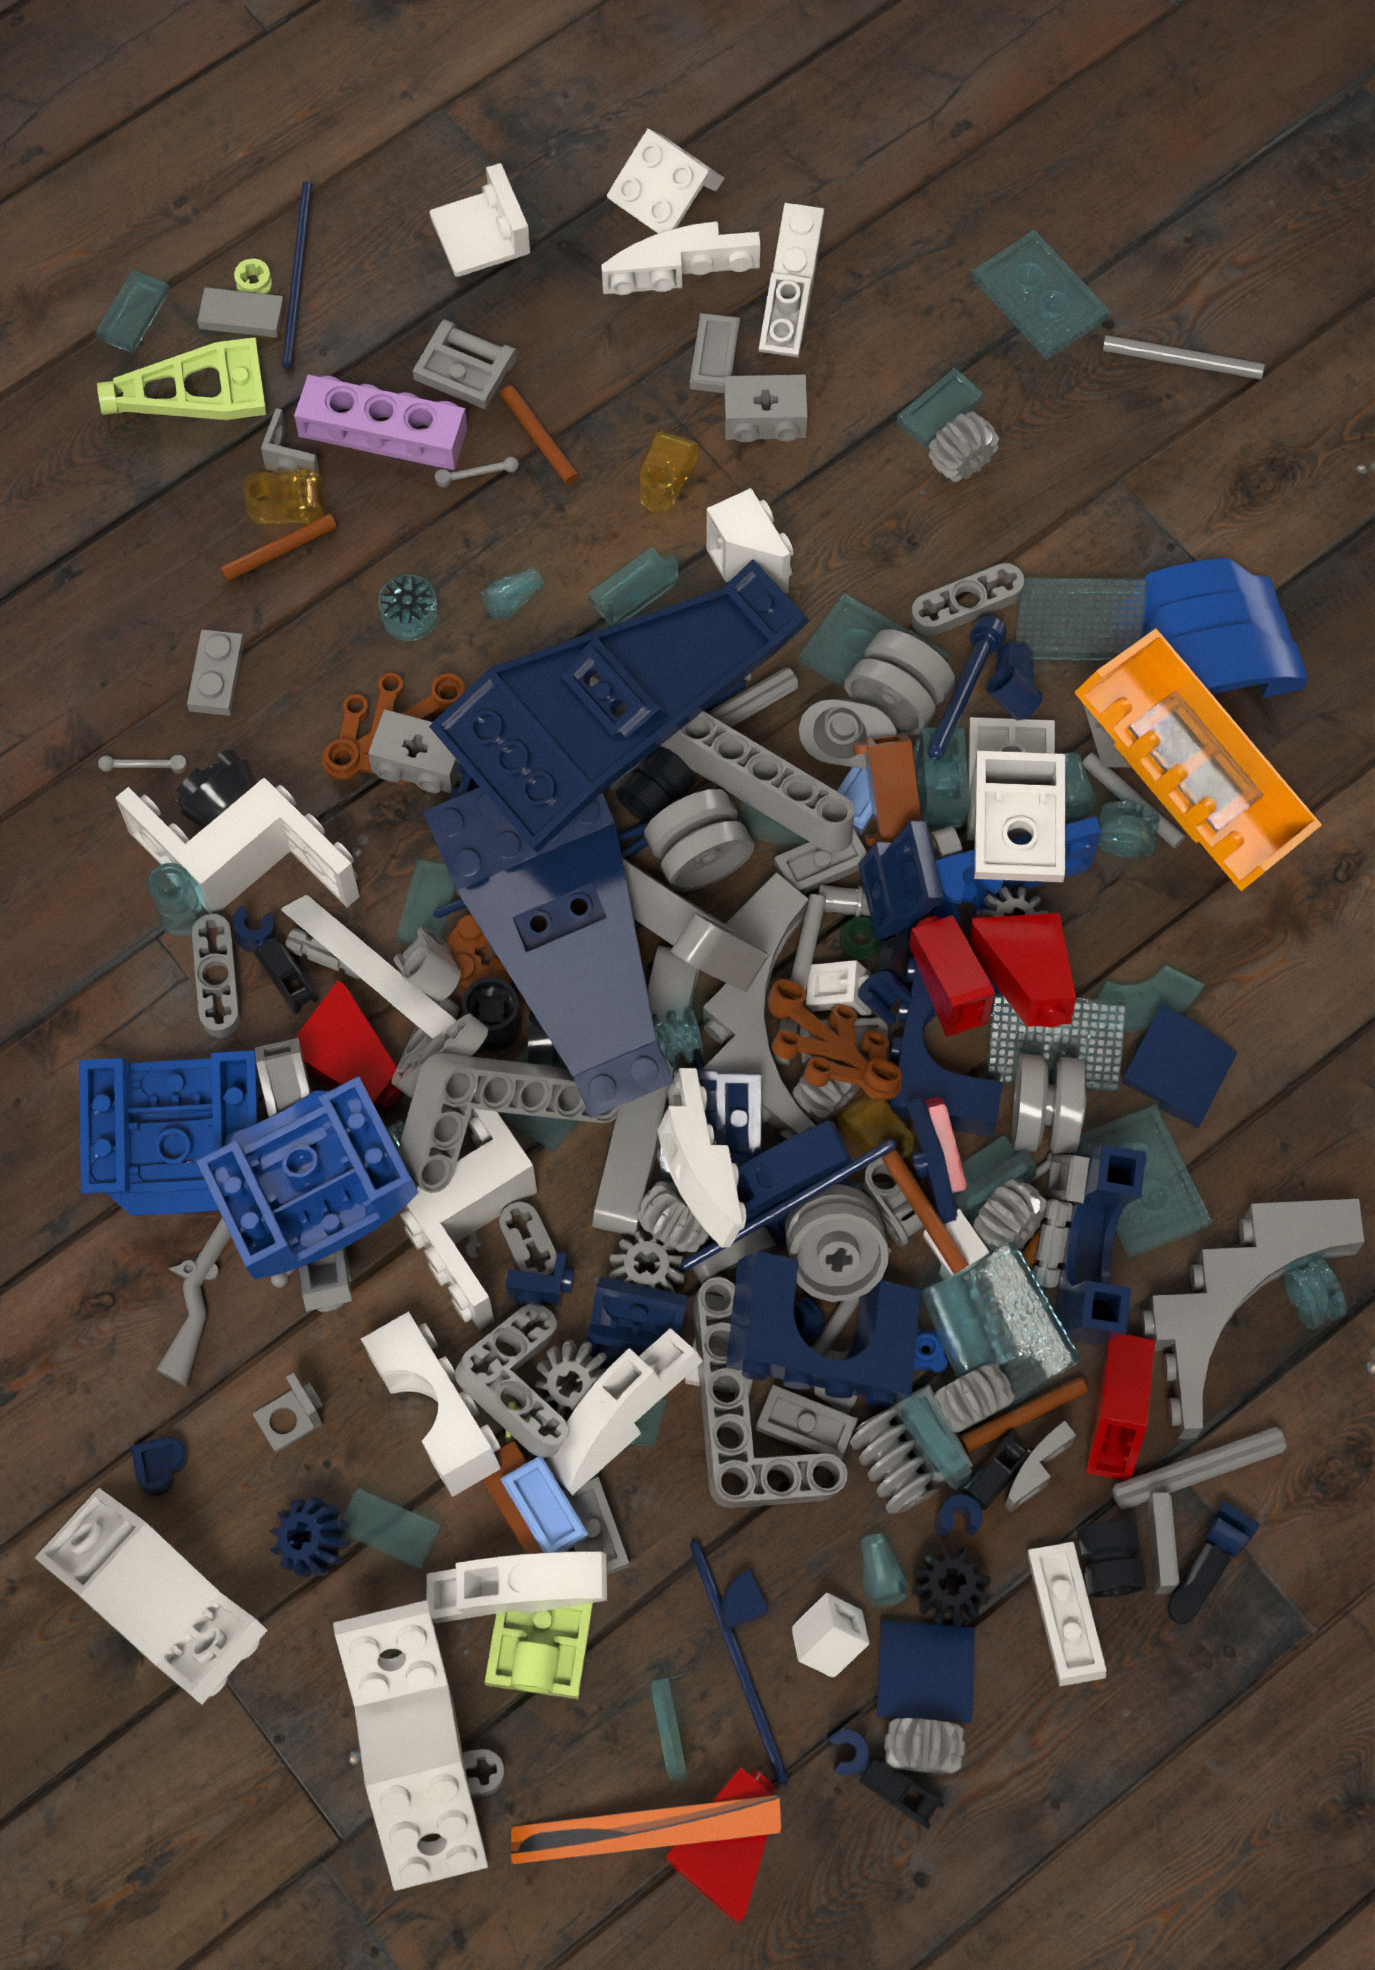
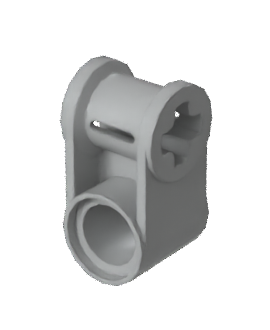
[393,926,461,1002]
[862,1157,934,1247]

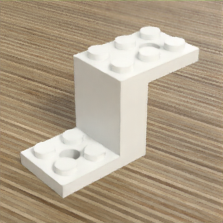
[967,717,1065,882]
[115,778,360,914]
[400,1109,537,1331]
[35,1488,268,1705]
[333,1600,488,1891]

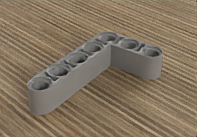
[622,857,770,992]
[398,1053,624,1193]
[693,1277,848,1508]

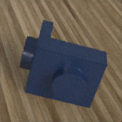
[506,1251,575,1307]

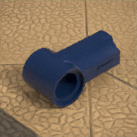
[986,642,1043,721]

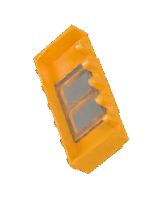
[1074,629,1322,891]

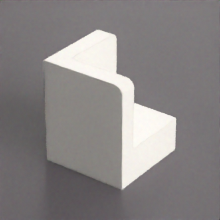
[923,1209,990,1288]
[792,1592,869,1677]

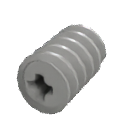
[850,1408,940,1514]

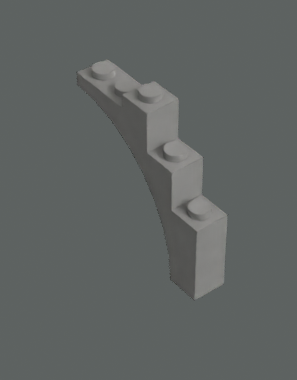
[703,872,816,1142]
[255,1038,352,1312]
[1141,1199,1365,1439]

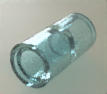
[147,863,204,936]
[921,1275,998,1378]

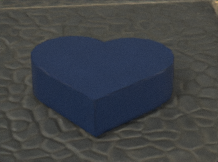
[130,1437,188,1496]

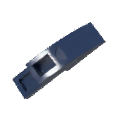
[700,1121,852,1250]

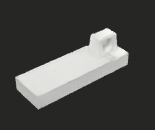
[1027,1542,1107,1686]

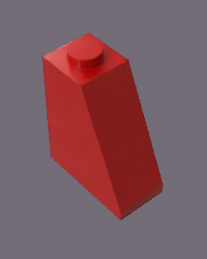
[969,913,1076,1027]
[909,915,995,1038]
[294,981,402,1115]
[1085,1334,1155,1481]
[666,1767,776,1926]

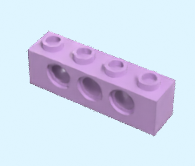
[294,374,468,471]

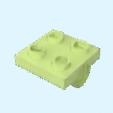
[485,1603,593,1699]

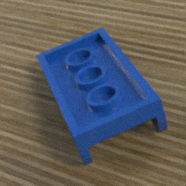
[930,816,1102,923]

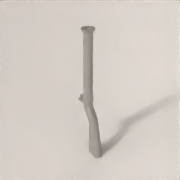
[156,1218,231,1387]

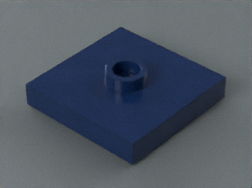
[906,1098,958,1224]

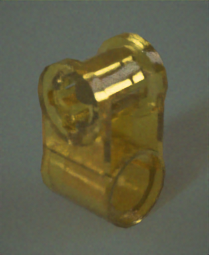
[639,430,700,512]
[243,469,323,525]
[836,1093,914,1175]

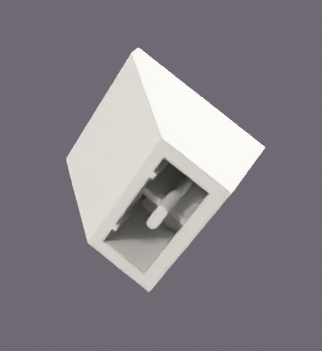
[706,488,793,595]

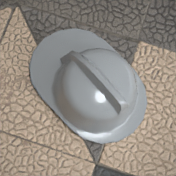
[798,698,897,769]

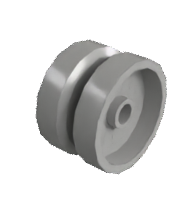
[845,629,955,735]
[644,789,754,892]
[1012,1054,1086,1155]
[785,1184,888,1302]

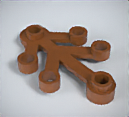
[321,672,465,786]
[767,979,902,1100]

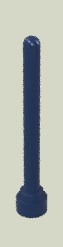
[928,616,1007,760]

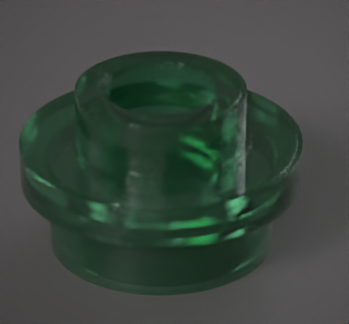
[839,917,881,960]

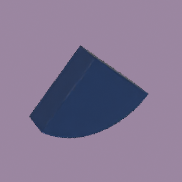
[720,1569,769,1632]

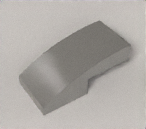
[1004,1421,1076,1513]

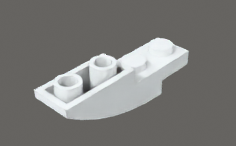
[759,203,824,357]
[601,222,760,295]
[657,1068,746,1247]
[546,1328,703,1495]
[427,1552,607,1623]

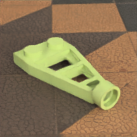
[97,337,266,420]

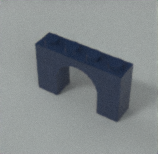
[882,956,1014,1138]
[1054,1144,1146,1345]
[726,1251,921,1408]

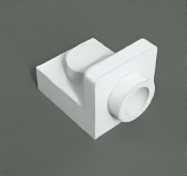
[806,960,873,1016]

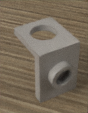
[261,408,320,482]
[253,1372,323,1452]

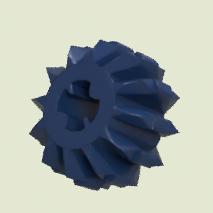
[269,1497,351,1578]

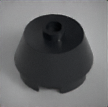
[175,749,257,828]

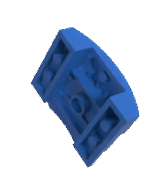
[1110,558,1308,716]
[79,1050,261,1216]
[196,1076,419,1279]

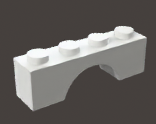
[361,1312,501,1497]

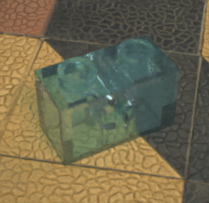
[914,728,970,827]

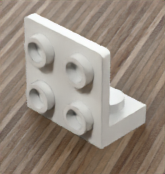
[607,128,724,234]
[430,163,530,277]

